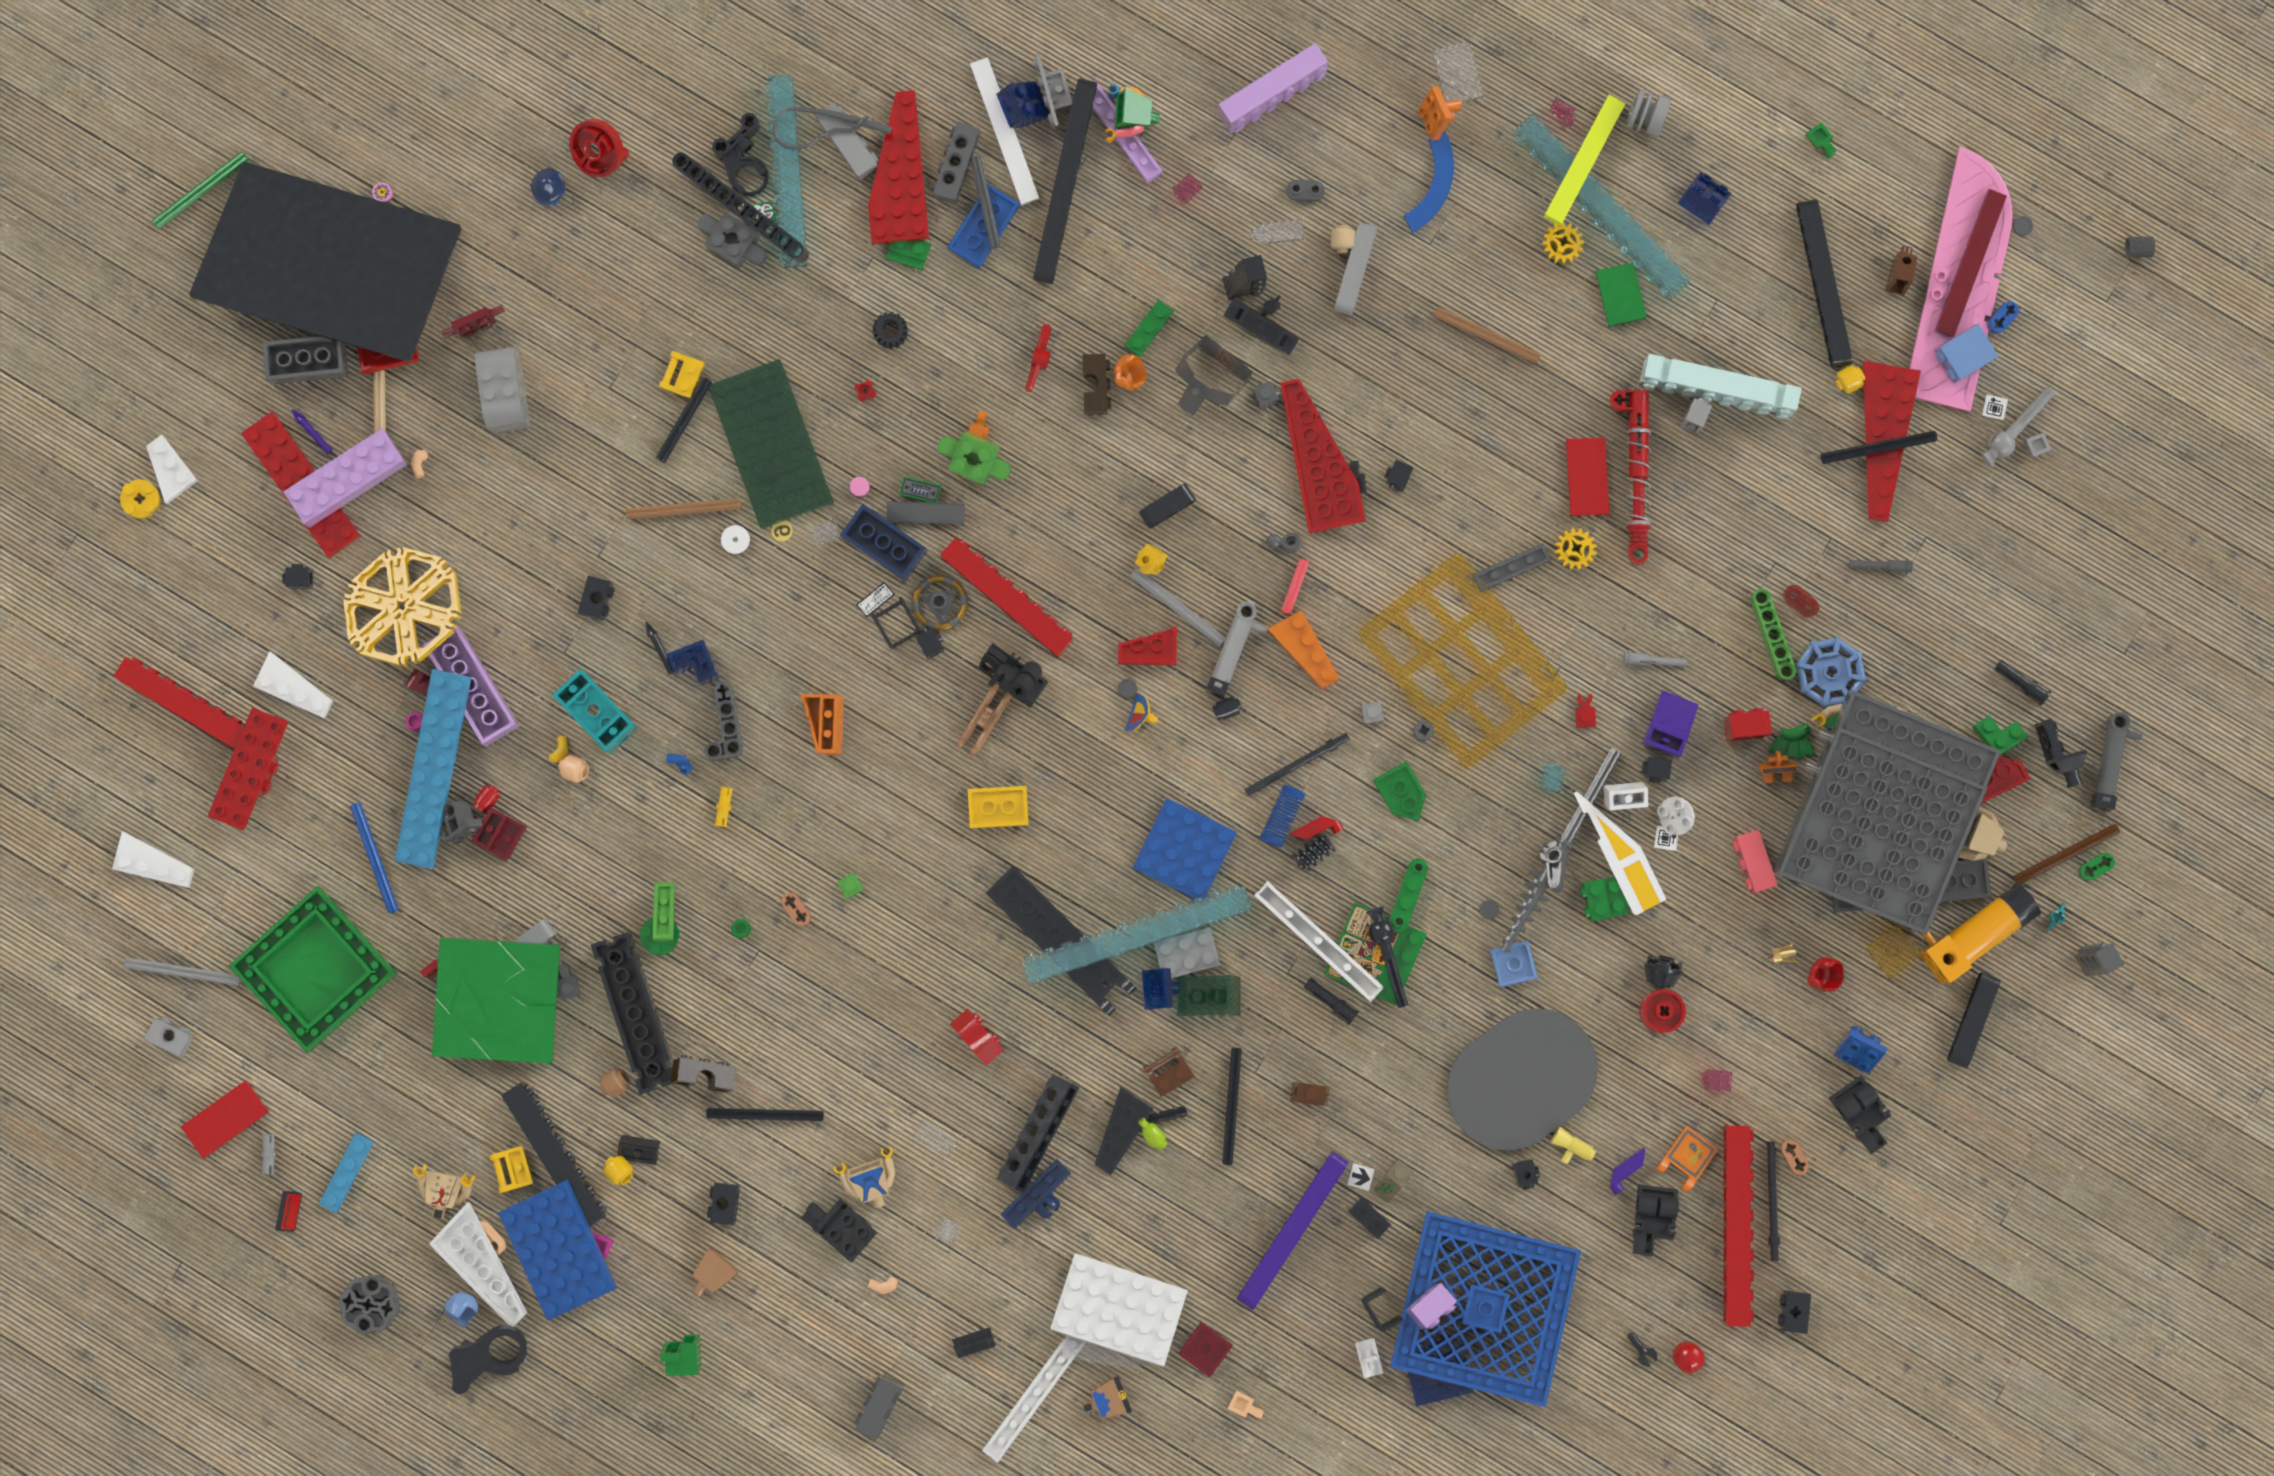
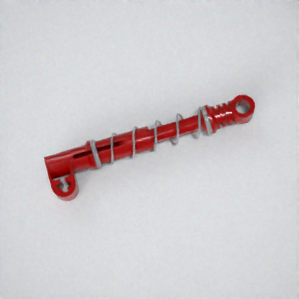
[1610,390,1651,566]

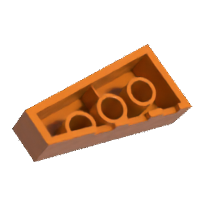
[1267,610,1339,690]

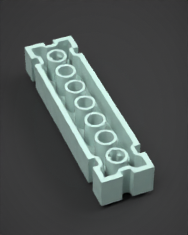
[1639,354,1802,419]

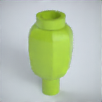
[1138,1118,1167,1150]

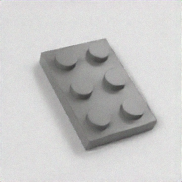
[1153,928,1220,980]

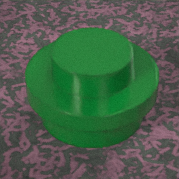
[731,919,751,939]

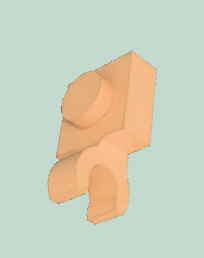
[1228,1390,1264,1419]

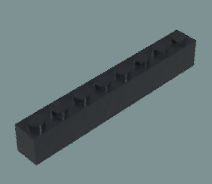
[501,1082,607,1227]

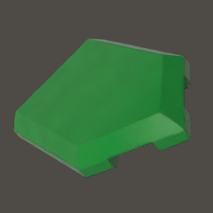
[1373,761,1426,821]

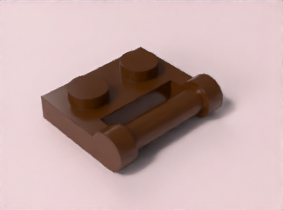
[1143,1047,1195,1097]

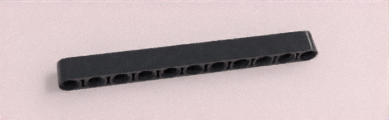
[1033,78,1097,284]

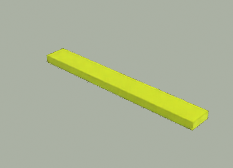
[1543,95,1625,226]

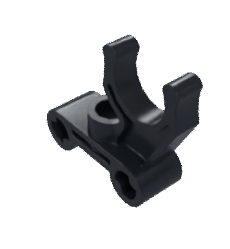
[712,113,766,195]

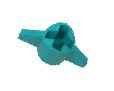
[2046,903,2065,931]

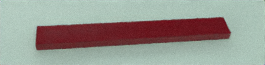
[1935,188,2007,337]

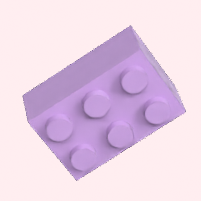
[1405,1283,1457,1329]

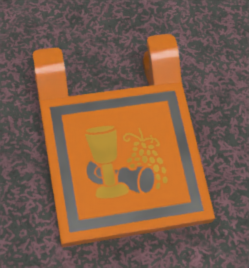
[1656,1126,1719,1192]

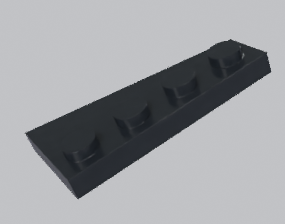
[1094,1087,1154,1175]

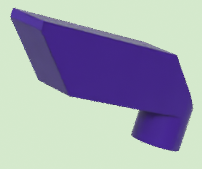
[1610,1148,1645,1195]

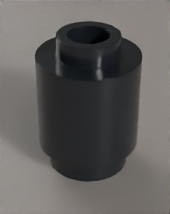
[1212,696,1242,721]

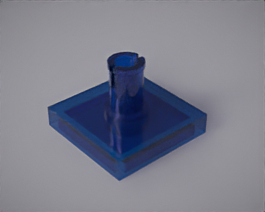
[1142,968,1180,1010]

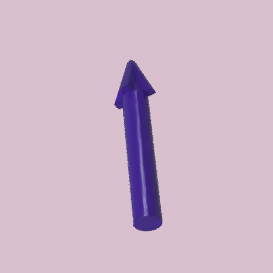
[291,409,333,455]

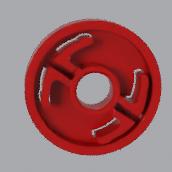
[569,118,629,177]

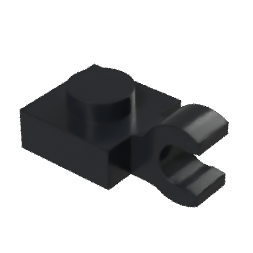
[1350,461,1367,494]

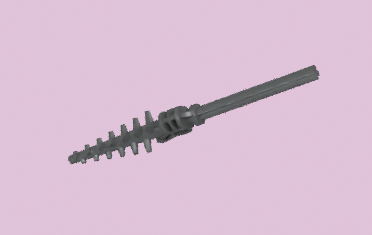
[1501,748,1621,953]

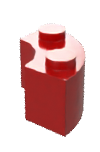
[950,1008,1004,1065]

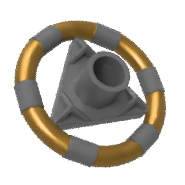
[911,575,968,631]

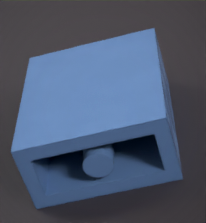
[1934,324,1999,384]

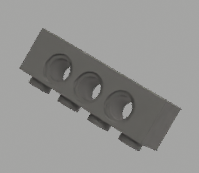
[931,122,980,205]
[2074,942,2125,976]

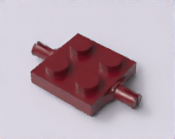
[441,304,505,339]

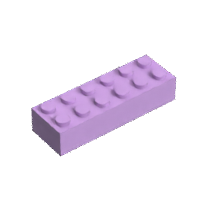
[1218,43,1328,134]
[283,428,408,528]
[423,625,520,747]

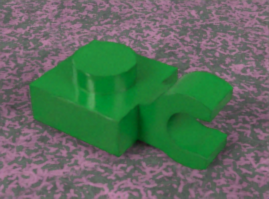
[1805,123,1836,159]

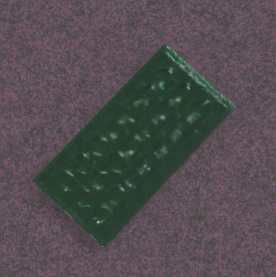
[708,359,834,530]

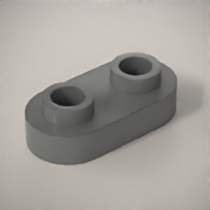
[1286,180,1325,201]

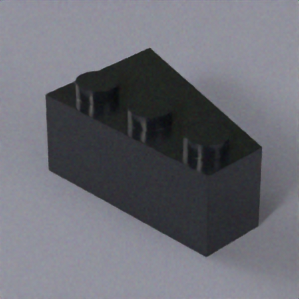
[1222,255,1267,300]

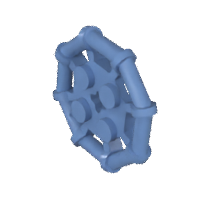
[1795,636,1867,709]

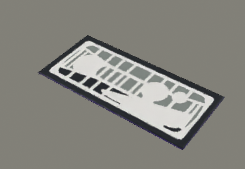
[856,582,895,618]

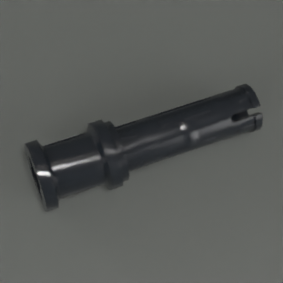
[1994,659,2051,706]
[1304,977,1359,1025]

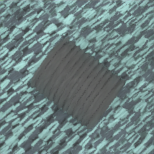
[2125,236,2155,258]

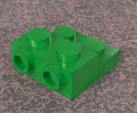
[1580,877,1630,922]

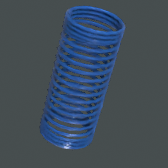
[1260,785,1305,848]

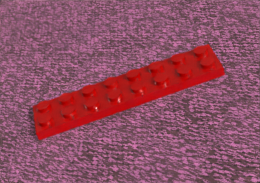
[241,411,361,559]

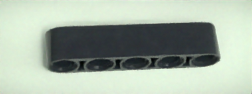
[1947,972,2001,1068]

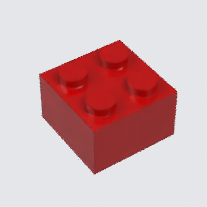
[1723,708,1772,742]

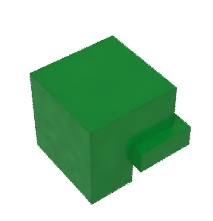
[660,1334,702,1376]

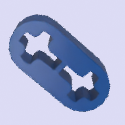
[1987,301,2019,334]

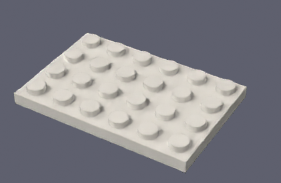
[1050,1253,1188,1367]

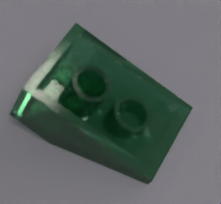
[1177,975,1241,1017]

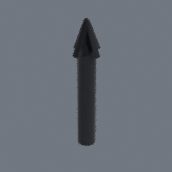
[645,622,676,675]

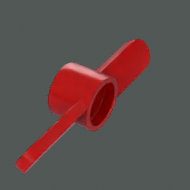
[1025,324,1051,393]

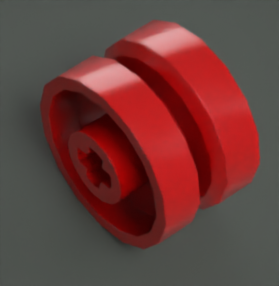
[1639,989,1686,1033]

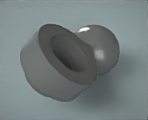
[1266,533,1302,553]

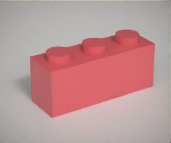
[1732,829,1778,894]

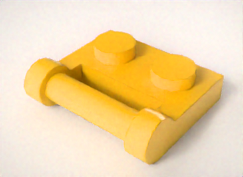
[658,351,705,399]
[489,1145,534,1194]

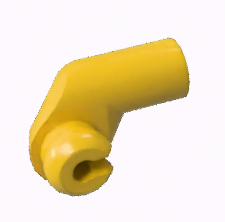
[549,736,569,763]

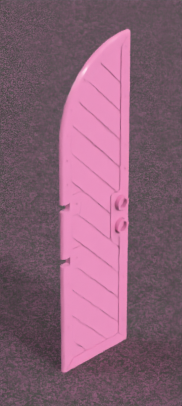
[1909,147,2013,412]

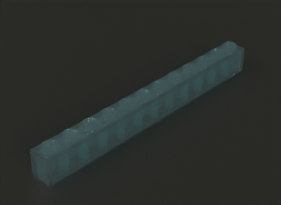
[1514,113,1691,300]
[1020,885,1252,986]

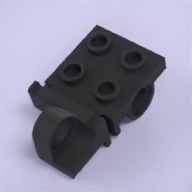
[979,643,1048,708]
[1829,1075,1891,1154]
[1632,1184,1679,1257]
[801,1199,878,1263]

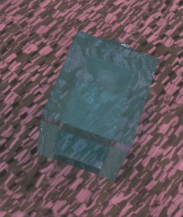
[1540,762,1565,793]

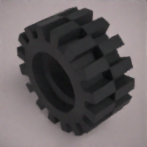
[872,312,908,349]

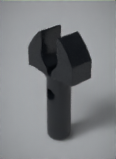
[1627,1332,1657,1367]

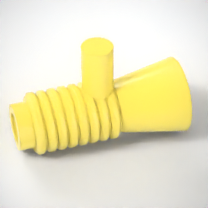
[1550,1126,1596,1164]

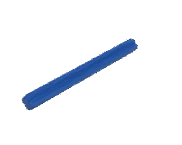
[350,802,398,913]

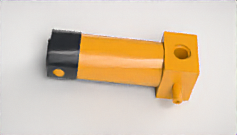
[1918,883,2041,984]

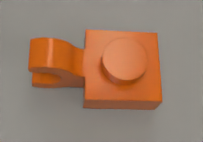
[968,411,990,440]

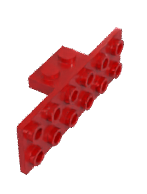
[208,708,289,830]

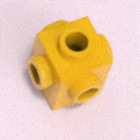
[1135,543,1168,575]

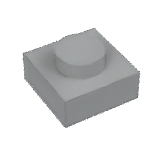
[2024,433,2051,458]
[1361,701,1384,724]

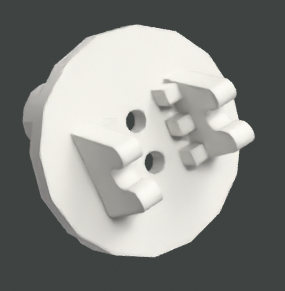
[1657,796,1695,835]

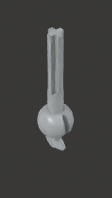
[1981,387,2055,468]

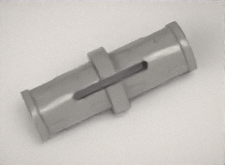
[260,1134,276,1174]

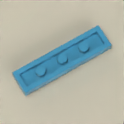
[319,1133,374,1213]

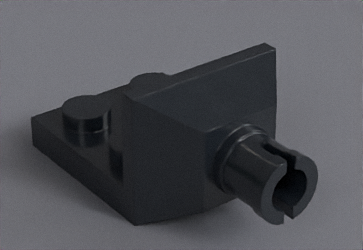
[2034,718,2087,788]

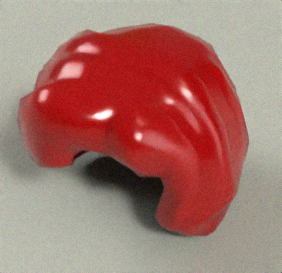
[1807,957,1844,992]

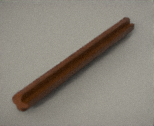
[2013,824,2120,885]

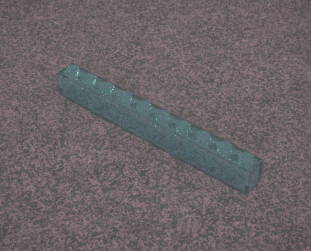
[765,74,808,268]

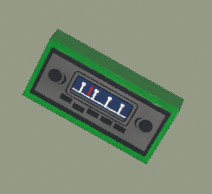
[899,476,942,503]

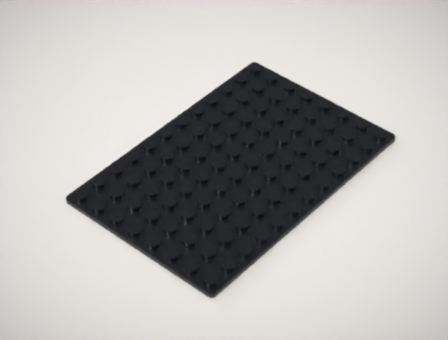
[189,162,462,362]

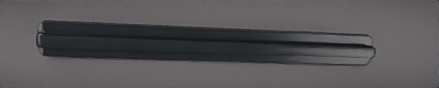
[1820,431,1938,464]
[1222,1047,1242,1165]
[706,1108,824,1121]

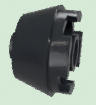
[1644,955,1683,988]

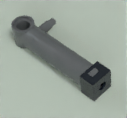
[2090,712,2142,811]

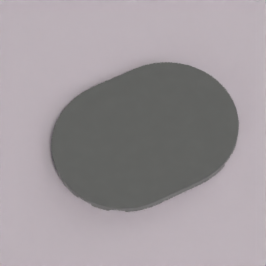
[1447,1009,1598,1150]

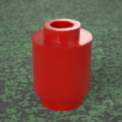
[473,784,500,814]

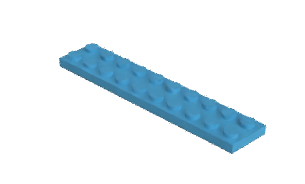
[395,669,471,869]

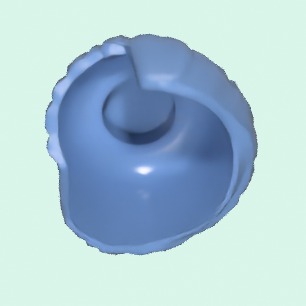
[444,1292,478,1327]

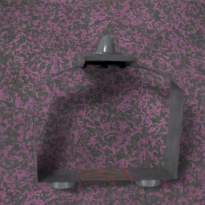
[1175,335,1253,416]

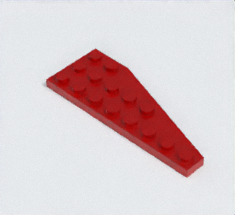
[868,90,929,245]
[1280,378,1366,534]

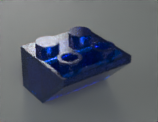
[996,81,1050,129]
[1678,172,1732,225]

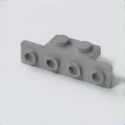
[1033,53,1072,130]

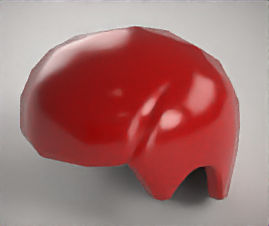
[1673,1341,1705,1374]

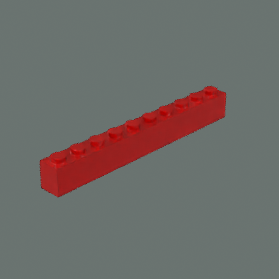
[1723,1125,1754,1327]

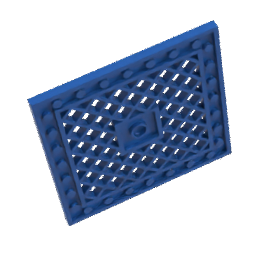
[1390,1211,1581,1407]

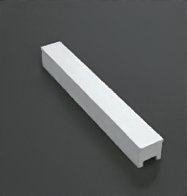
[1254,881,1383,1002]

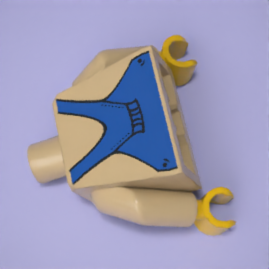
[834,1146,895,1208]

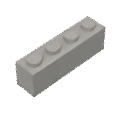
[815,102,879,181]

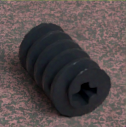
[1291,834,1336,872]

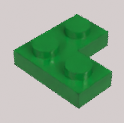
[1973,716,2029,757]

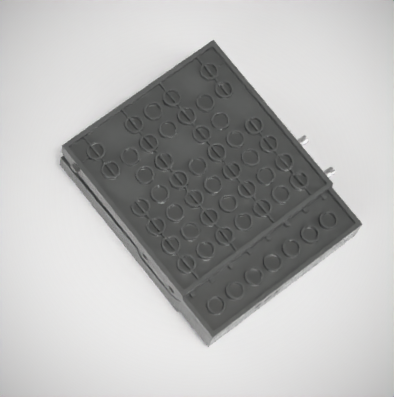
[1773,690,2001,935]

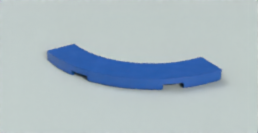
[1403,131,1454,233]

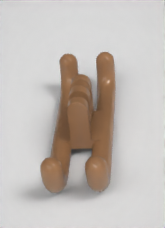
[956,681,1012,756]

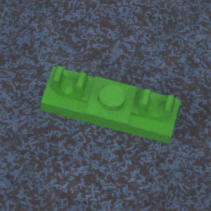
[653,882,675,941]

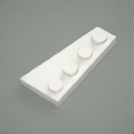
[253,651,333,718]
[112,831,194,888]

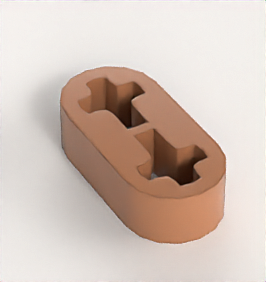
[781,893,811,926]
[1780,1140,1809,1175]

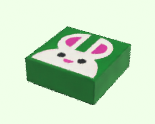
[753,201,776,221]

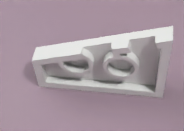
[146,434,198,504]

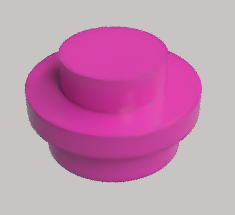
[406,712,423,732]

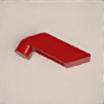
[1289,816,1344,841]

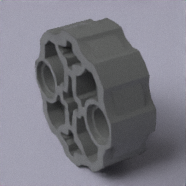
[338,1275,401,1334]

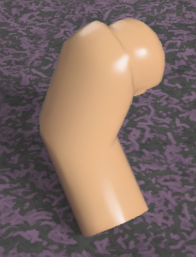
[411,450,428,479]

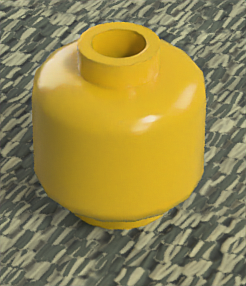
[1835,365,1865,394]
[604,1156,633,1185]

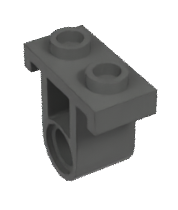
[442,801,483,844]

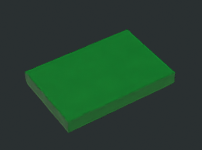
[1595,262,1647,327]

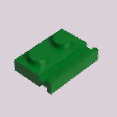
[886,240,931,271]

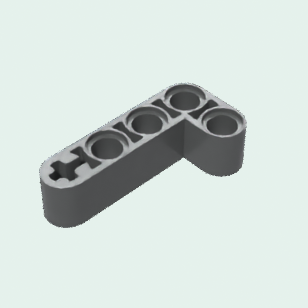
[704,681,743,761]

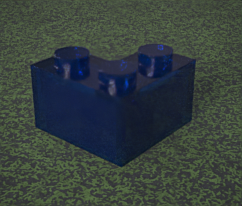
[667,639,720,685]

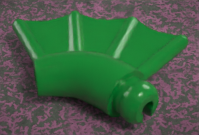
[1768,723,1815,760]

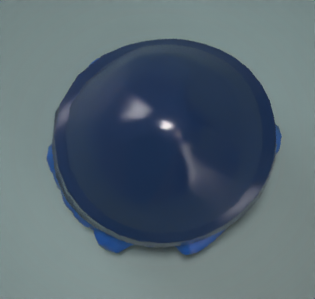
[530,168,565,206]

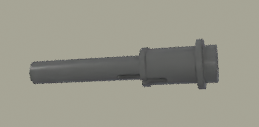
[1848,559,1913,574]

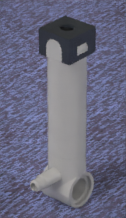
[1206,602,1267,698]

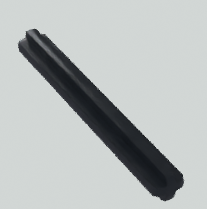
[656,377,712,463]

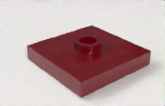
[1178,1321,1233,1377]

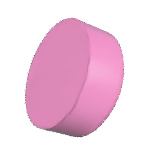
[850,477,870,497]

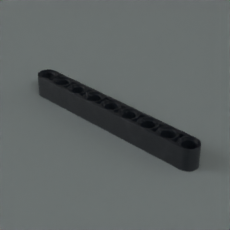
[672,152,809,263]
[1796,199,1852,368]

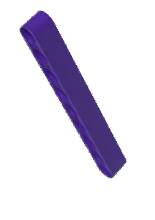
[1237,1151,1349,1310]

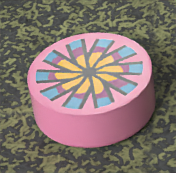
[372,182,393,203]

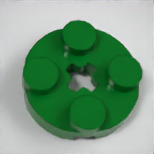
[640,917,680,955]

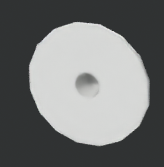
[721,525,750,554]

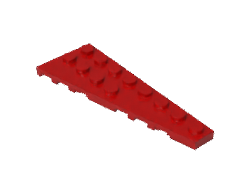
[1863,361,1921,522]

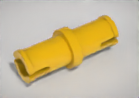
[714,787,733,827]

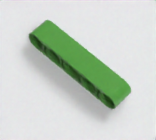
[1750,589,1796,682]

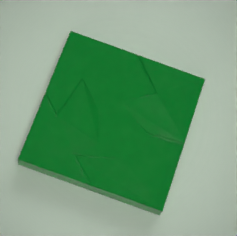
[229,886,398,1053]
[432,937,561,1063]

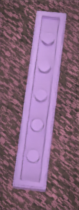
[1092,80,1163,184]

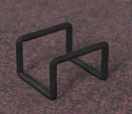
[871,597,921,649]
[1362,1287,1403,1332]

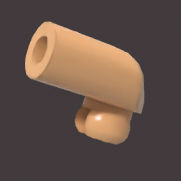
[867,1277,898,1295]

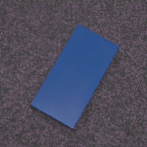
[947,184,1020,269]

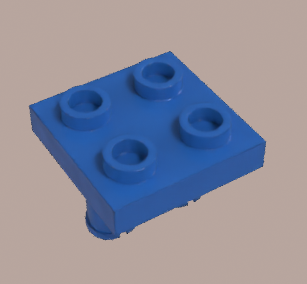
[1833,1026,1887,1074]

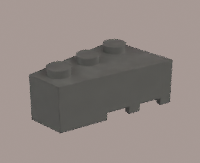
[854,1374,905,1441]

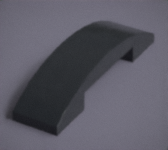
[1223,299,1299,356]

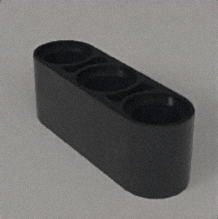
[1139,483,1196,529]

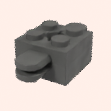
[698,212,767,269]

